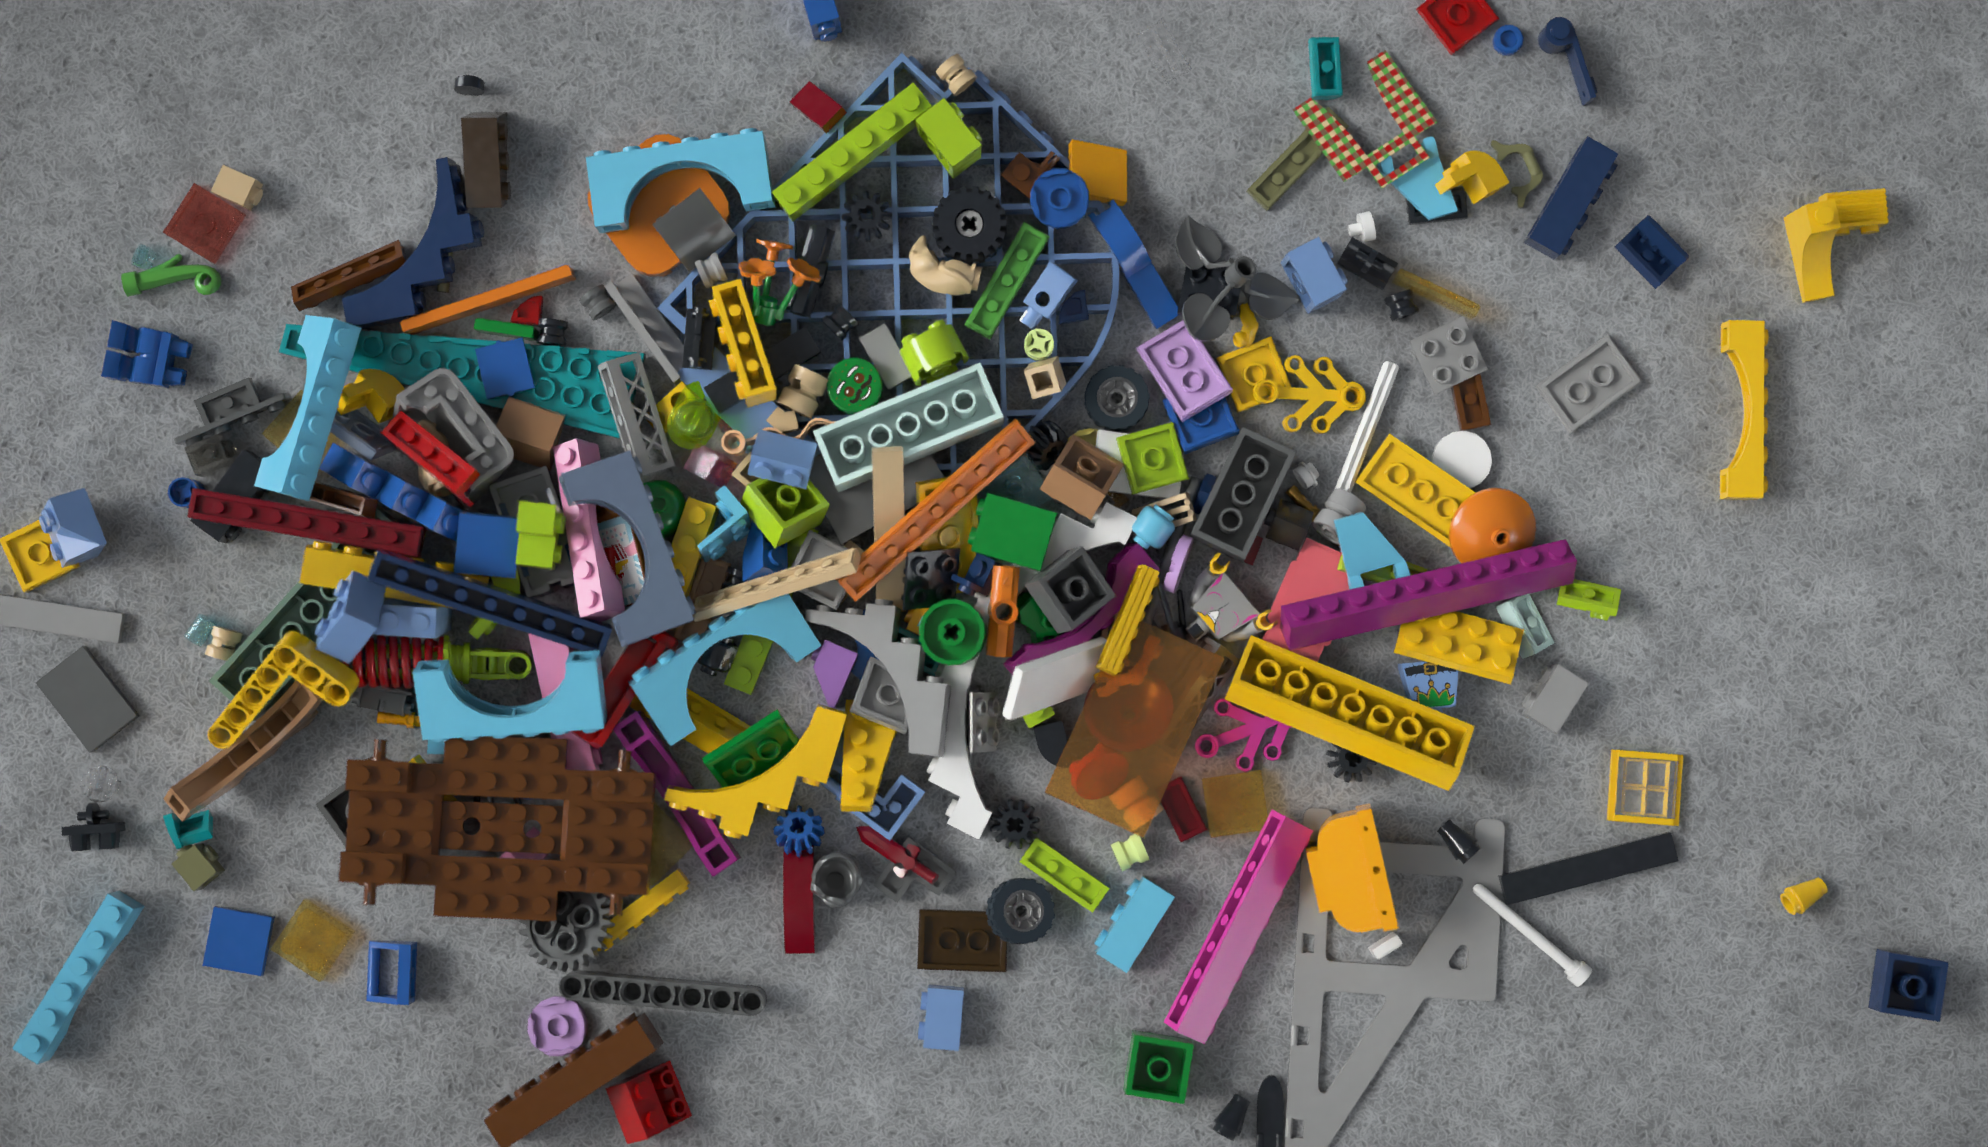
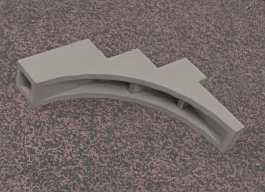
[805,599,951,757]

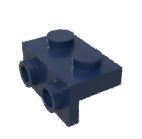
[1615,215,1689,289]

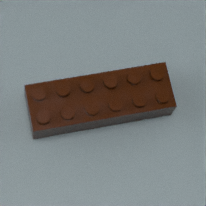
[483,1012,664,1147]

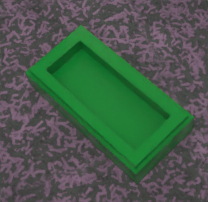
[474,318,539,341]

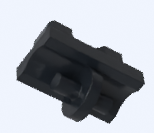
[1337,237,1398,290]
[62,802,126,851]

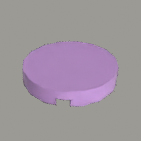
[1163,535,1194,594]
[528,996,588,1056]

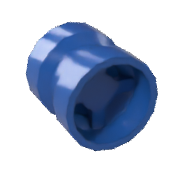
[168,477,205,508]

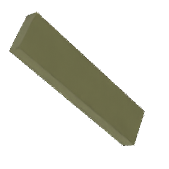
[1246,107,1349,211]

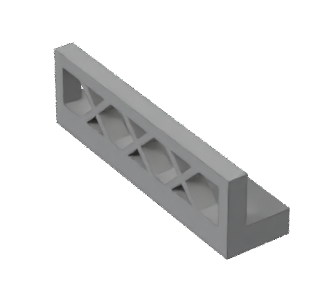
[604,273,684,386]
[598,352,675,477]

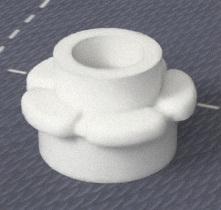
[1293,462,1319,489]

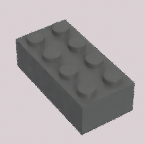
[1190,427,1296,563]

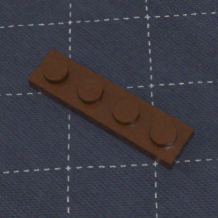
[291,240,407,312]

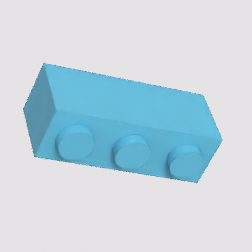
[1094,876,1175,973]

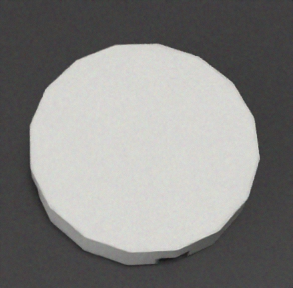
[1431,431,1492,488]

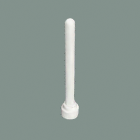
[1473,884,1592,987]

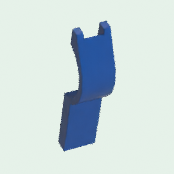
[1087,199,1179,329]

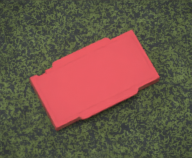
[1262,537,1349,662]

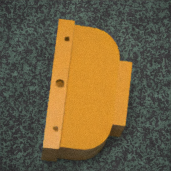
[1306,803,1399,932]

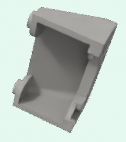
[392,369,514,511]

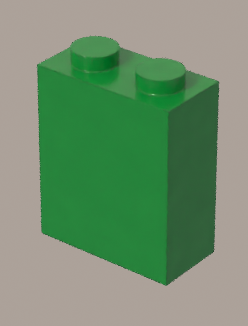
[967,493,1057,572]

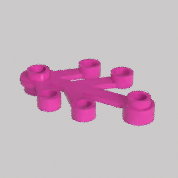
[1194,699,1293,772]

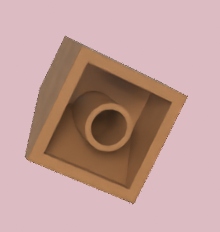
[1040,434,1124,520]

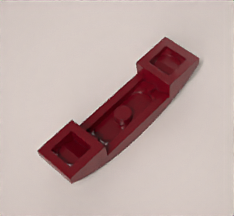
[783,845,815,954]

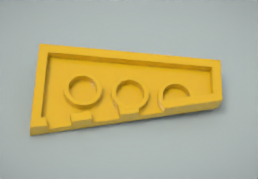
[840,700,897,812]

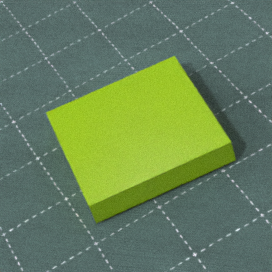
[1116,422,1189,495]

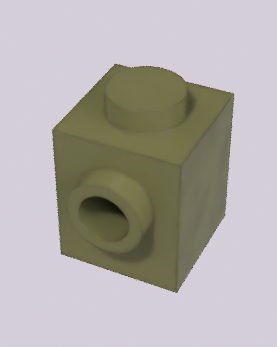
[171,843,225,891]

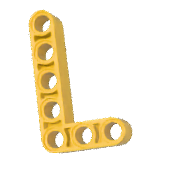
[207,631,359,749]

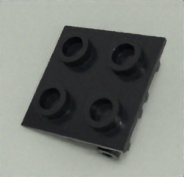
[1177,265,1241,320]
[901,547,960,610]

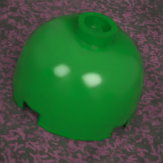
[643,479,686,538]

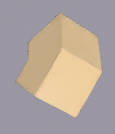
[766,407,800,434]

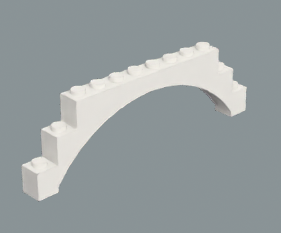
[908,502,1137,839]

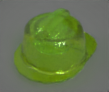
[667,381,721,449]

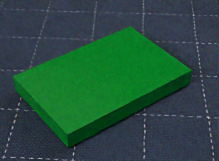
[702,709,800,787]

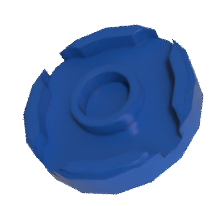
[1030,168,1089,229]

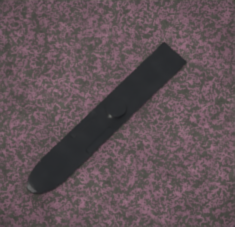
[1256,1075,1284,1147]

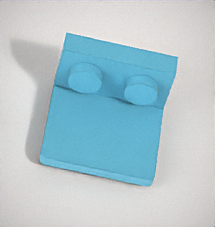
[697,485,751,562]

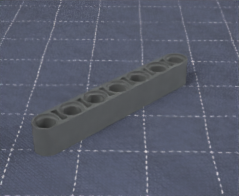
[559,970,767,1016]

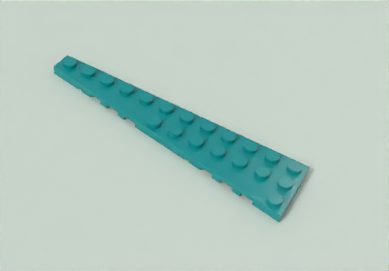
[279,324,646,439]

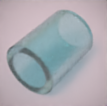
[184,613,217,647]

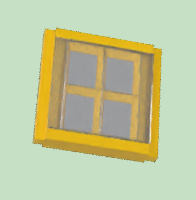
[1606,749,1683,826]

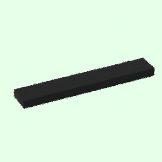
[1498,832,1679,905]

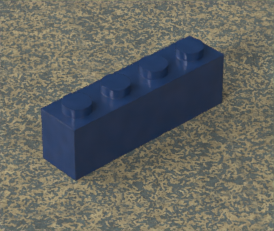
[1524,136,1618,260]

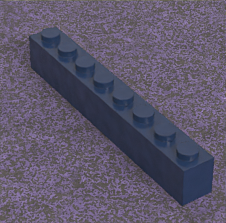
[367,548,612,657]

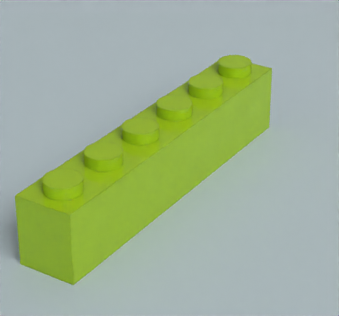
[772,82,932,222]

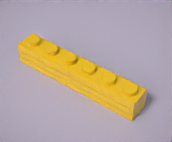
[1095,565,1160,675]
[597,868,690,951]

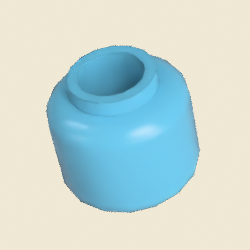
[1132,504,1175,550]

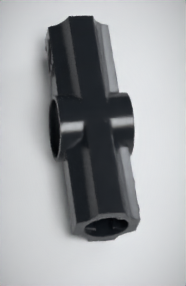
[786,224,836,318]

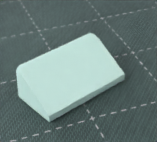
[1496,594,1555,659]

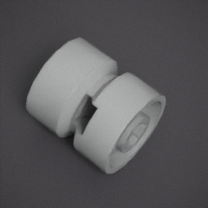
[1312,489,1366,544]

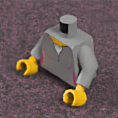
[1185,553,1278,642]

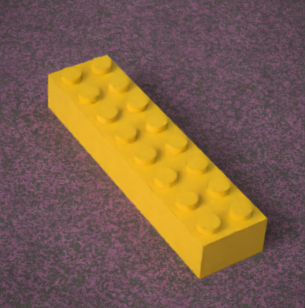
[1225,635,1475,791]

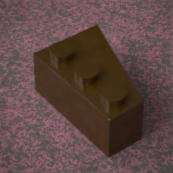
[461,112,511,208]

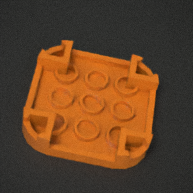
[588,134,730,277]

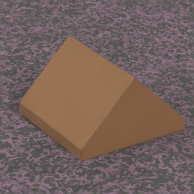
[496,397,566,470]

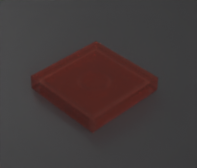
[163,183,246,264]

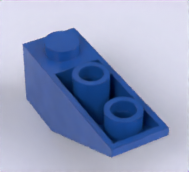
[742,520,788,582]

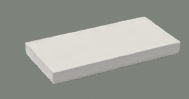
[1003,637,1107,721]

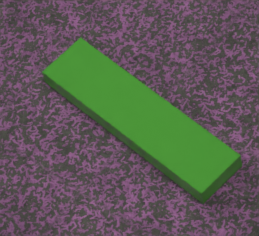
[964,222,1050,340]

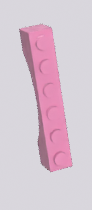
[553,438,625,622]

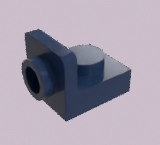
[951,553,1002,597]

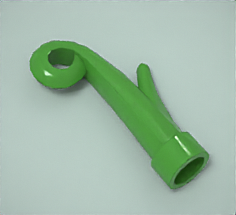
[121,254,221,297]

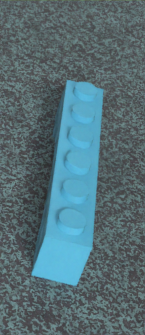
[12,891,145,1065]

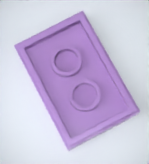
[1136,320,1233,422]

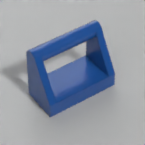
[366,940,417,1005]

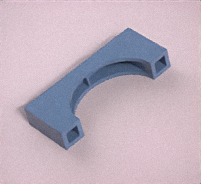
[558,450,696,647]

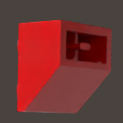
[605,1060,692,1144]

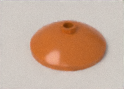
[1449,488,1536,563]

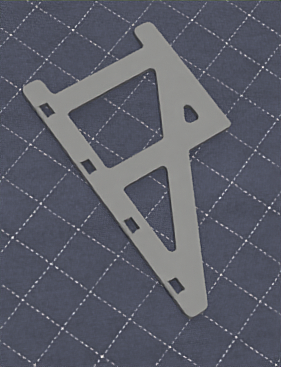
[1284,808,1505,1147]

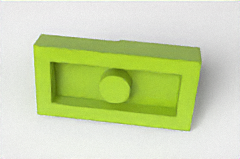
[1556,579,1621,621]

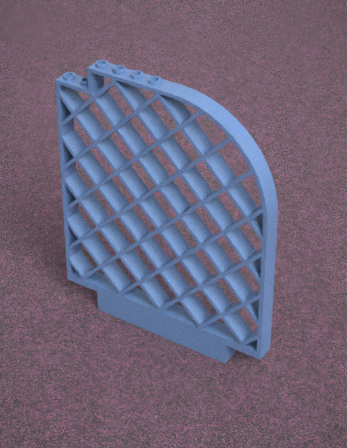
[657,53,1119,547]

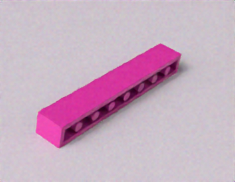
[1164,810,1313,1045]

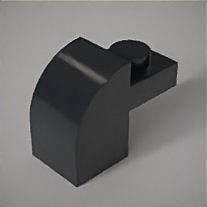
[1033,720,1099,768]

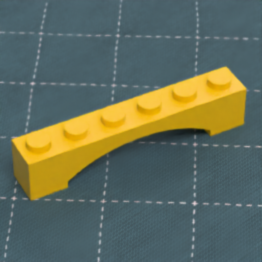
[1720,320,1769,500]

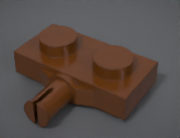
[1001,151,1060,199]

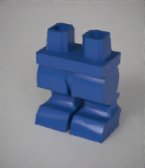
[101,320,193,389]

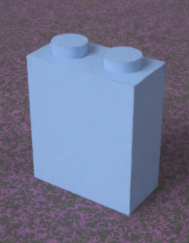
[374,598,452,638]

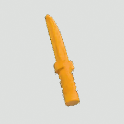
[377,712,421,728]

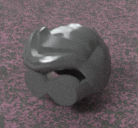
[810,851,863,908]

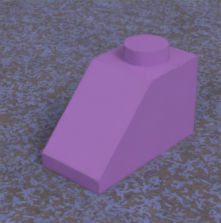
[811,640,858,709]

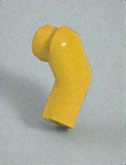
[1233,303,1259,348]

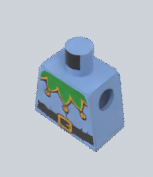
[1398,661,1458,712]

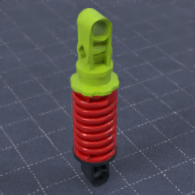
[292,634,532,689]

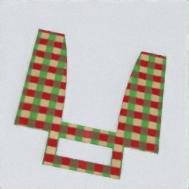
[1292,50,1437,189]

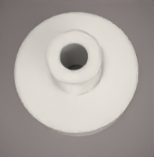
[1348,211,1376,243]

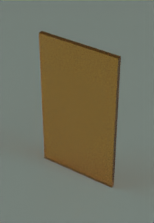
[1045,621,1224,838]

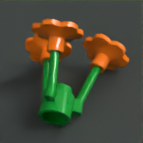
[739,239,821,326]

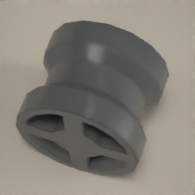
[579,284,617,321]

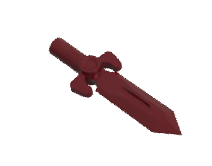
[856,826,939,885]

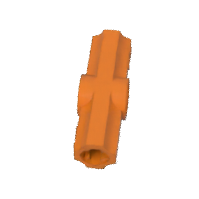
[985,565,1020,657]

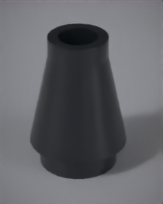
[1437,819,1481,864]
[1213,1094,1251,1141]

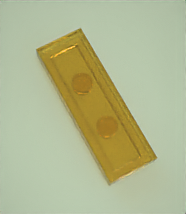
[1391,269,1480,320]

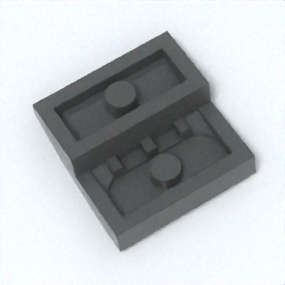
[652,188,736,272]

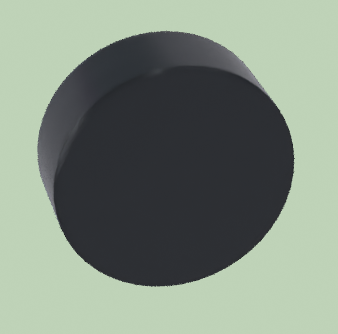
[454,75,485,96]

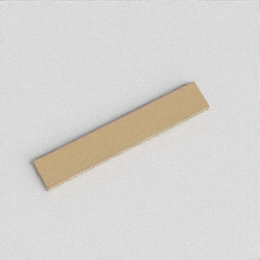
[872,446,906,612]
[692,548,861,622]

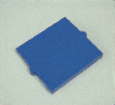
[475,337,535,400]

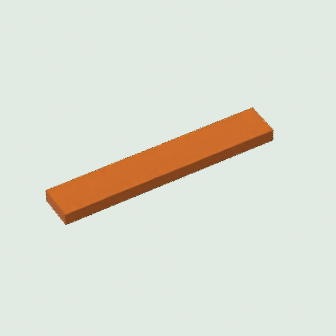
[400,265,576,335]

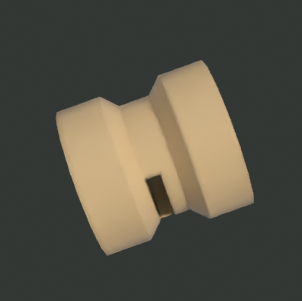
[936,54,977,96]
[205,625,243,661]

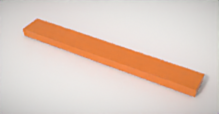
[836,419,1036,602]

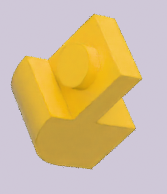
[1435,150,1510,205]
[337,369,405,423]

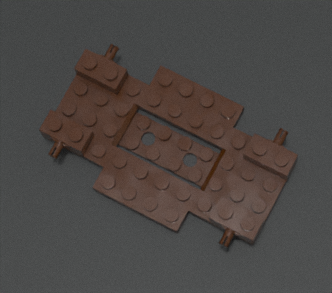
[338,736,656,921]

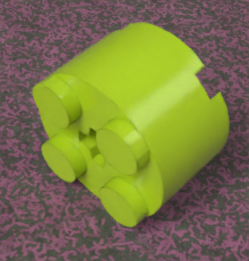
[899,319,969,386]

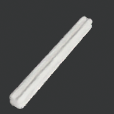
[1335,361,1399,493]

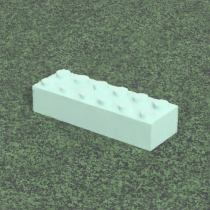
[813,363,1004,493]

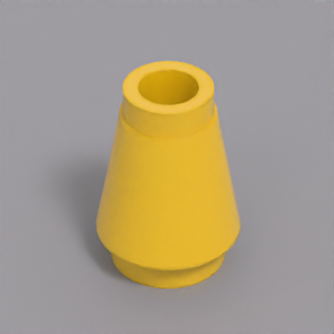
[1780,877,1828,915]

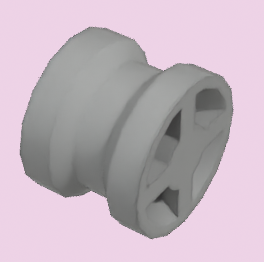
[694,252,728,289]

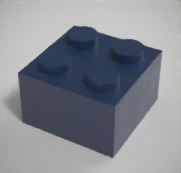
[1868,949,1949,1022]

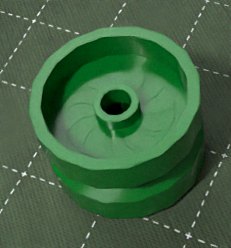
[919,599,987,666]

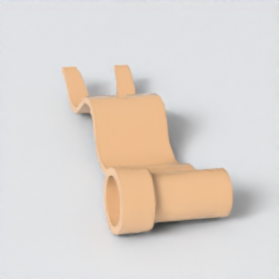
[721,418,836,456]

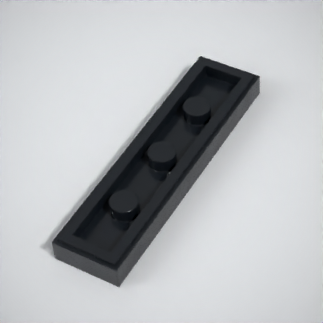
[704,326,821,414]

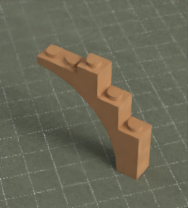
[164,680,323,822]

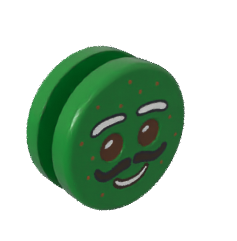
[827,358,883,415]

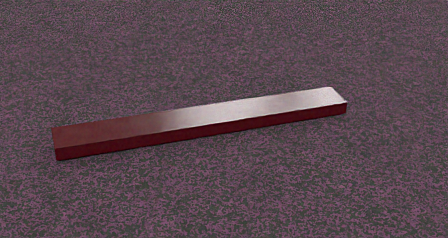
[187,488,427,558]

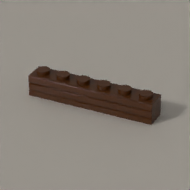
[309,481,378,518]

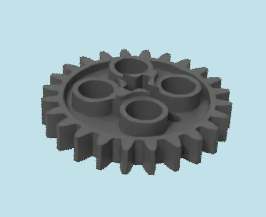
[519,891,615,972]

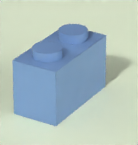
[748,429,817,489]
[918,985,964,1051]

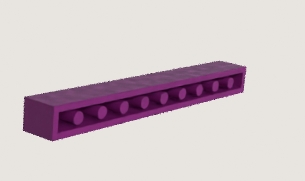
[1280,539,1577,650]

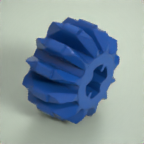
[773,805,825,857]

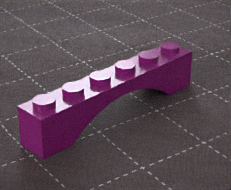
[1003,543,1161,675]
[613,711,741,877]

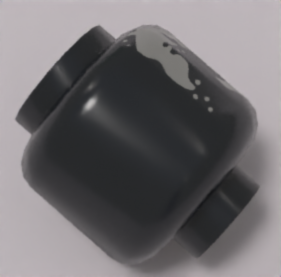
[697,636,738,676]

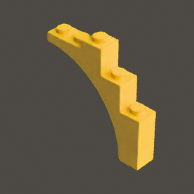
[664,704,847,839]

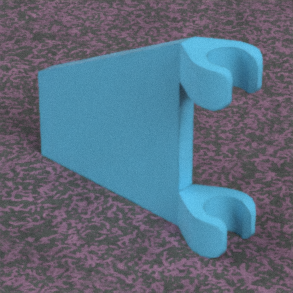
[1377,137,1458,220]
[1334,512,1410,590]

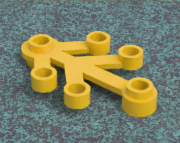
[1253,355,1366,434]

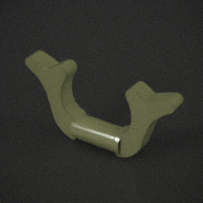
[1490,140,1543,208]

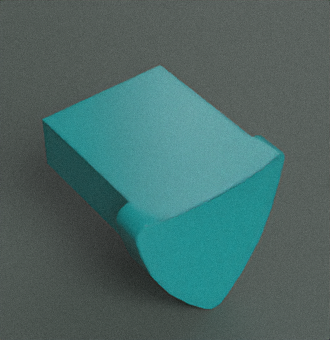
[163,810,213,849]

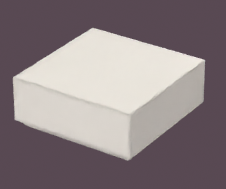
[1368,932,1403,960]

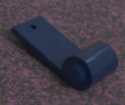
[1538,17,1598,106]

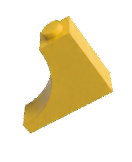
[1783,198,1841,303]

